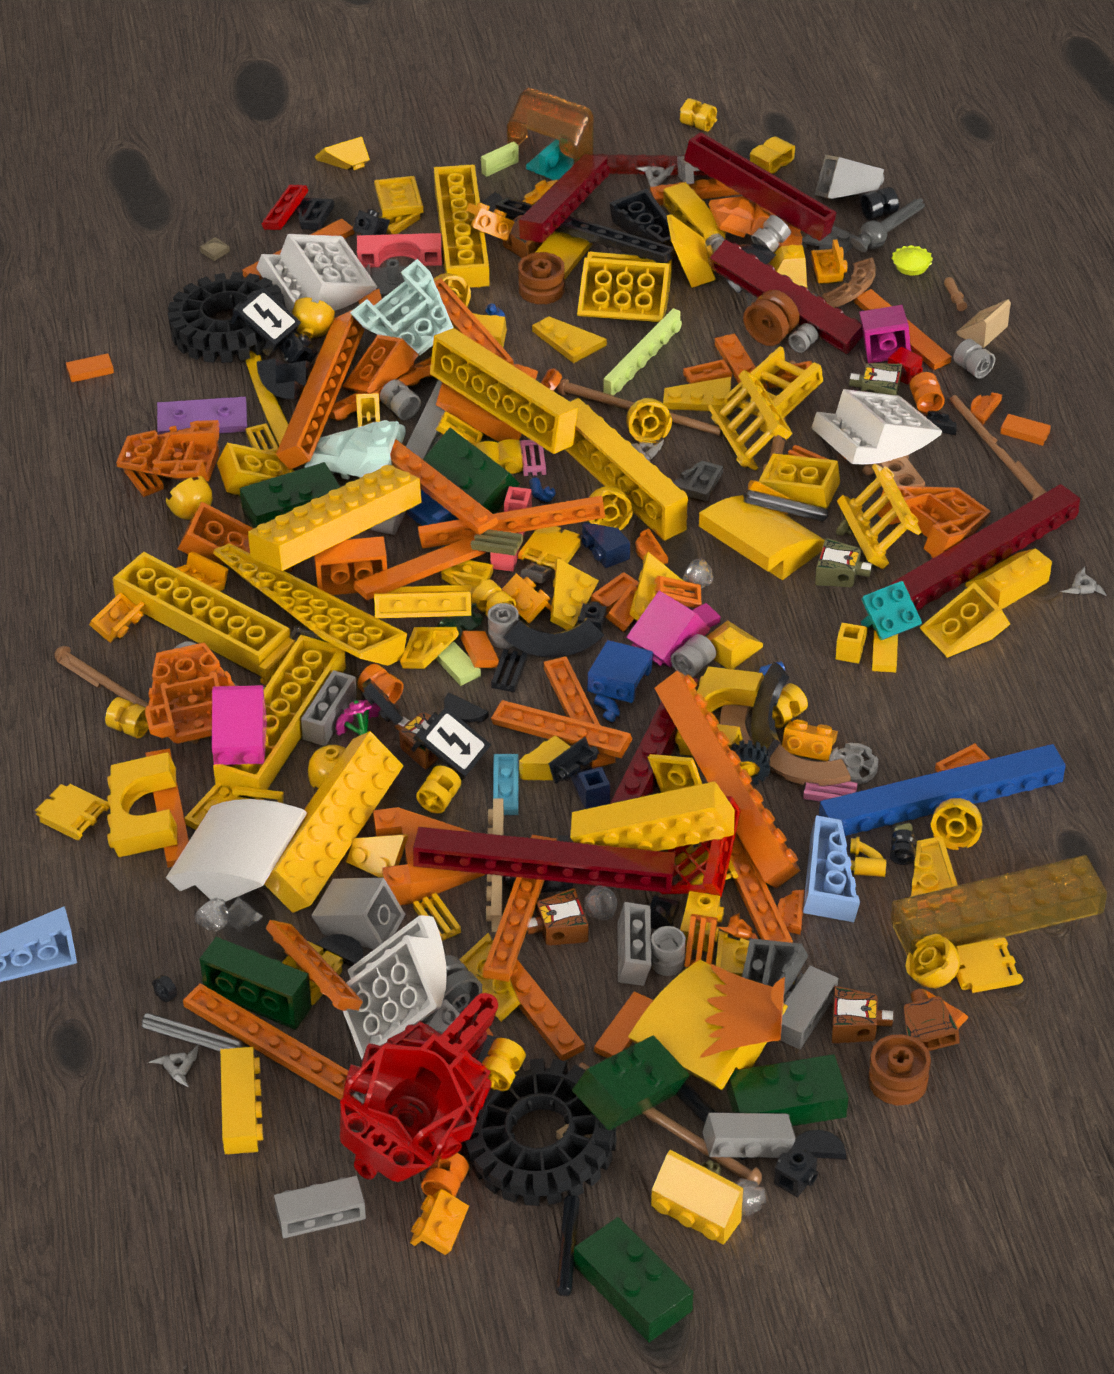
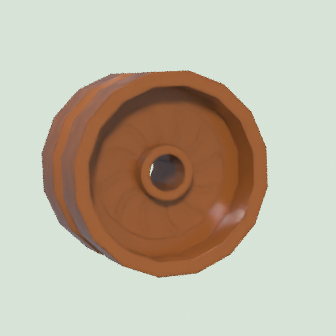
[518,252,565,304]
[743,290,799,346]
[868,1034,931,1105]

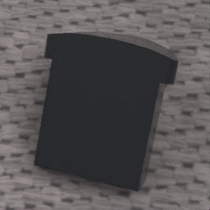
[650,895,679,930]

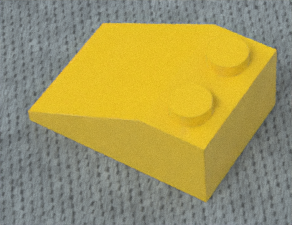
[667,214,716,288]
[217,443,294,495]
[759,453,840,509]
[919,582,1010,658]

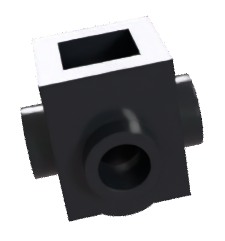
[353,208,390,235]
[279,331,318,363]
[774,1145,818,1198]

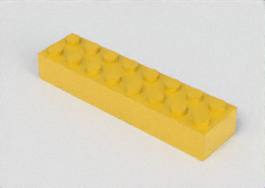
[434,164,490,288]
[430,328,578,454]
[565,398,688,541]
[248,465,422,571]
[113,552,290,676]
[213,635,346,799]
[264,731,403,913]

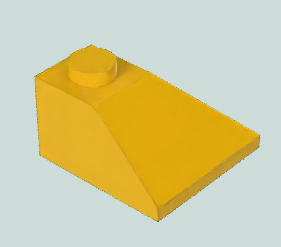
[315,137,370,171]
[769,245,807,288]
[706,620,763,669]
[648,754,702,793]

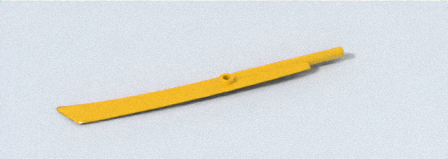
[245,350,289,446]

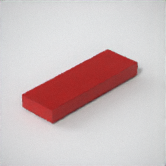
[261,185,309,230]

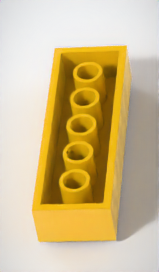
[570,781,734,851]

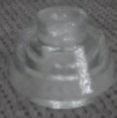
[683,558,714,589]
[584,885,617,920]
[195,898,229,931]
[735,1178,766,1217]

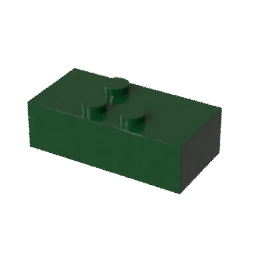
[423,428,520,514]
[239,462,340,528]
[199,936,312,1030]
[572,1035,690,1131]
[727,1054,849,1126]
[574,1217,694,1342]

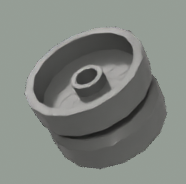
[431,955,482,1015]

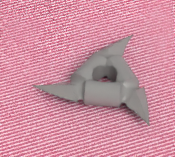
[636,164,675,187]
[631,439,664,462]
[1060,567,1107,596]
[147,1045,198,1087]

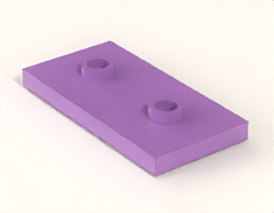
[157,397,247,434]

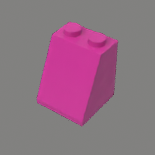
[859,305,911,363]
[626,591,710,668]
[212,685,267,765]

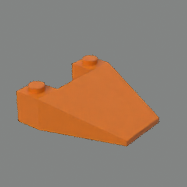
[436,364,538,442]
[876,486,991,558]
[373,807,485,905]

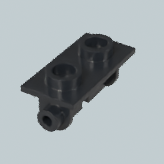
[548,737,599,784]

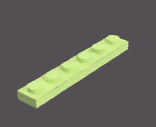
[604,308,682,395]

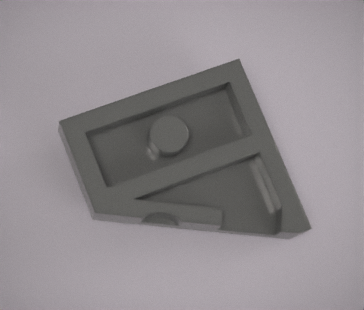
[802,225,857,253]
[672,461,723,501]

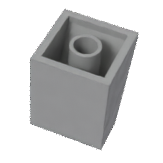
[815,155,884,199]
[312,878,406,950]

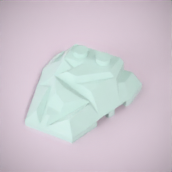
[350,259,454,355]
[305,420,406,479]

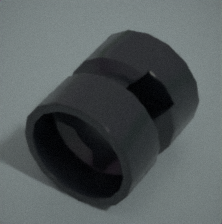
[860,187,899,220]

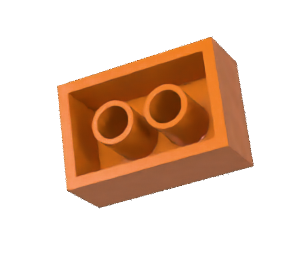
[314,536,387,595]

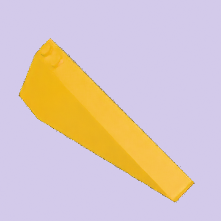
[213,543,407,666]

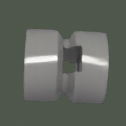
[751,215,791,252]
[953,339,995,379]
[380,379,421,420]
[488,603,519,649]
[671,634,716,678]
[651,926,686,976]

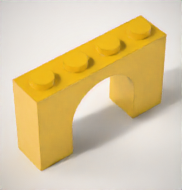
[675,667,764,756]
[107,752,177,857]

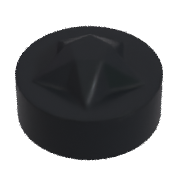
[152,975,177,1002]

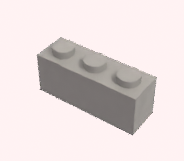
[301,670,357,746]
[617,902,651,986]
[780,966,839,1049]
[702,1113,796,1158]
[274,1176,366,1238]

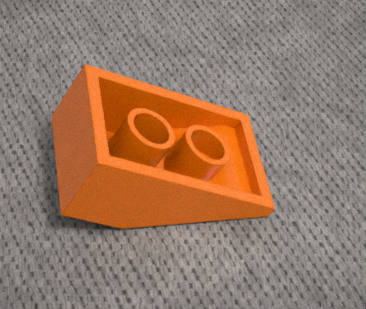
[342,335,419,394]
[178,501,254,565]

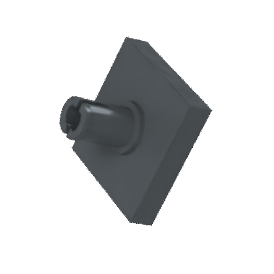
[372,259,408,299]

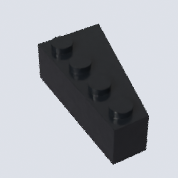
[609,189,678,258]

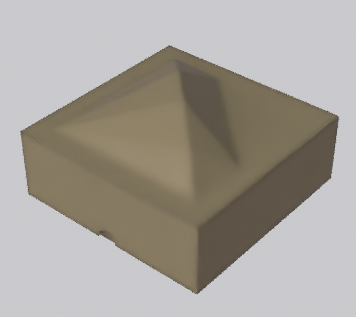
[200,237,230,261]

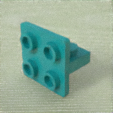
[526,134,580,180]
[860,581,922,640]

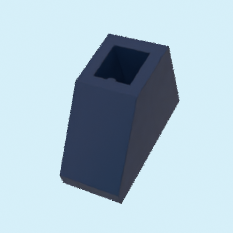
[581,523,630,568]
[571,767,610,809]

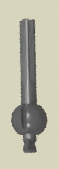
[849,198,925,252]

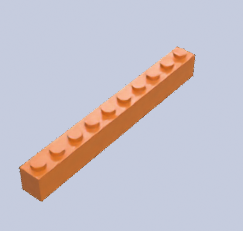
[276,309,365,470]
[654,670,801,888]

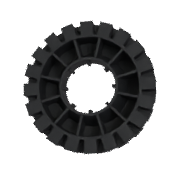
[168,272,286,363]
[465,1058,617,1206]

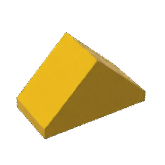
[356,393,380,427]

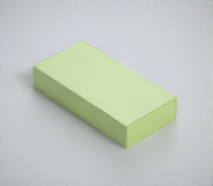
[481,142,519,177]
[435,642,481,686]

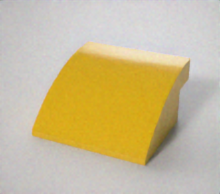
[577,252,673,322]
[699,495,825,580]
[628,960,788,1090]

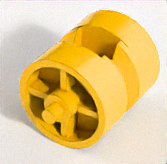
[680,98,717,132]
[471,580,516,617]
[772,683,808,728]
[105,697,149,739]
[416,766,461,813]
[482,1038,526,1091]

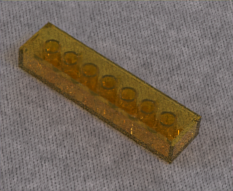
[890,855,1107,956]

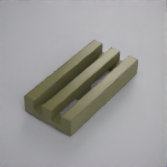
[470,529,523,556]

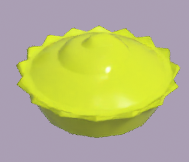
[892,245,933,276]

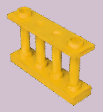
[724,346,823,432]
[708,370,793,471]
[837,463,921,569]
[374,585,471,618]

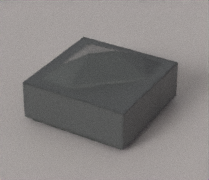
[521,563,553,584]

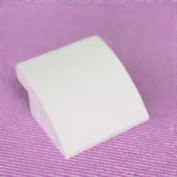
[256,234,377,312]
[812,389,942,464]
[166,799,307,905]
[343,915,447,1059]

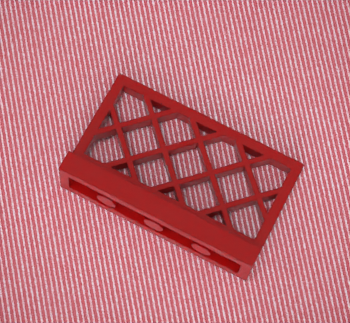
[660,796,741,898]

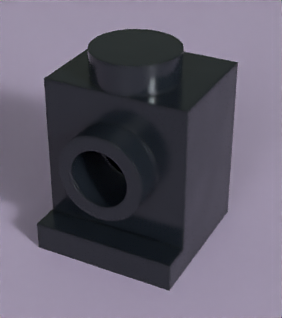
[577,602,606,640]

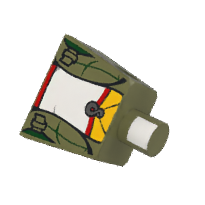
[849,363,902,396]
[815,538,872,587]

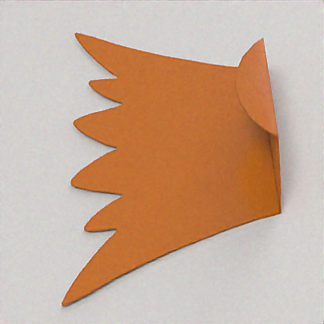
[700,964,785,1058]

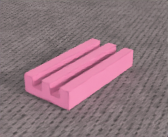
[520,440,546,476]
[803,782,858,802]

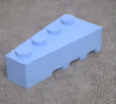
[803,815,860,922]
[0,906,77,982]

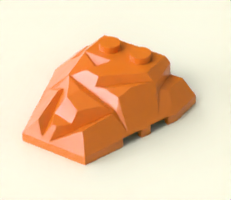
[708,196,802,249]
[116,420,219,482]
[145,642,239,744]

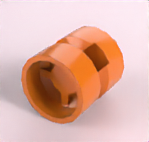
[909,372,945,414]
[357,663,404,704]
[421,1153,469,1197]

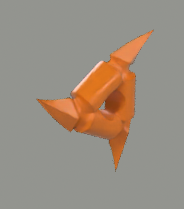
[718,913,758,940]

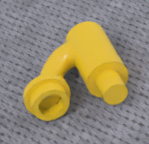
[850,837,886,877]

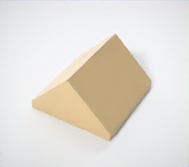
[956,299,1011,348]

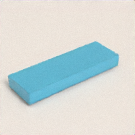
[493,754,519,815]

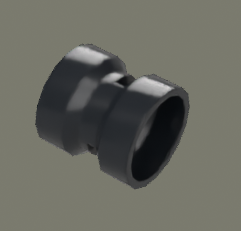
[890,829,917,865]

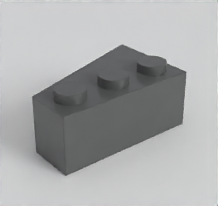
[742,938,808,997]

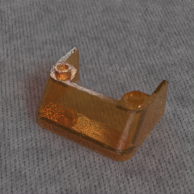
[507,88,593,165]

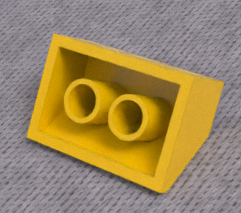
[965,548,1052,609]
[651,1150,743,1245]

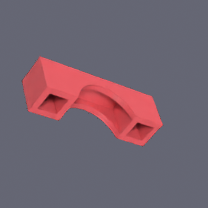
[357,233,442,268]
[490,486,532,572]

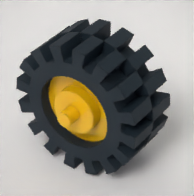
[729,740,770,785]

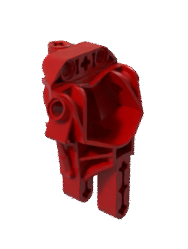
[340,993,498,1182]

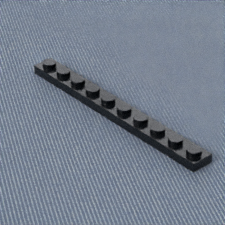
[496,197,677,263]

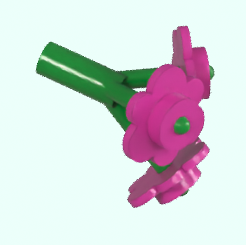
[336,700,381,736]

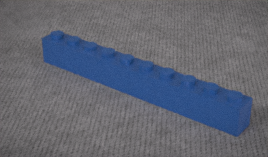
[819,744,1066,836]

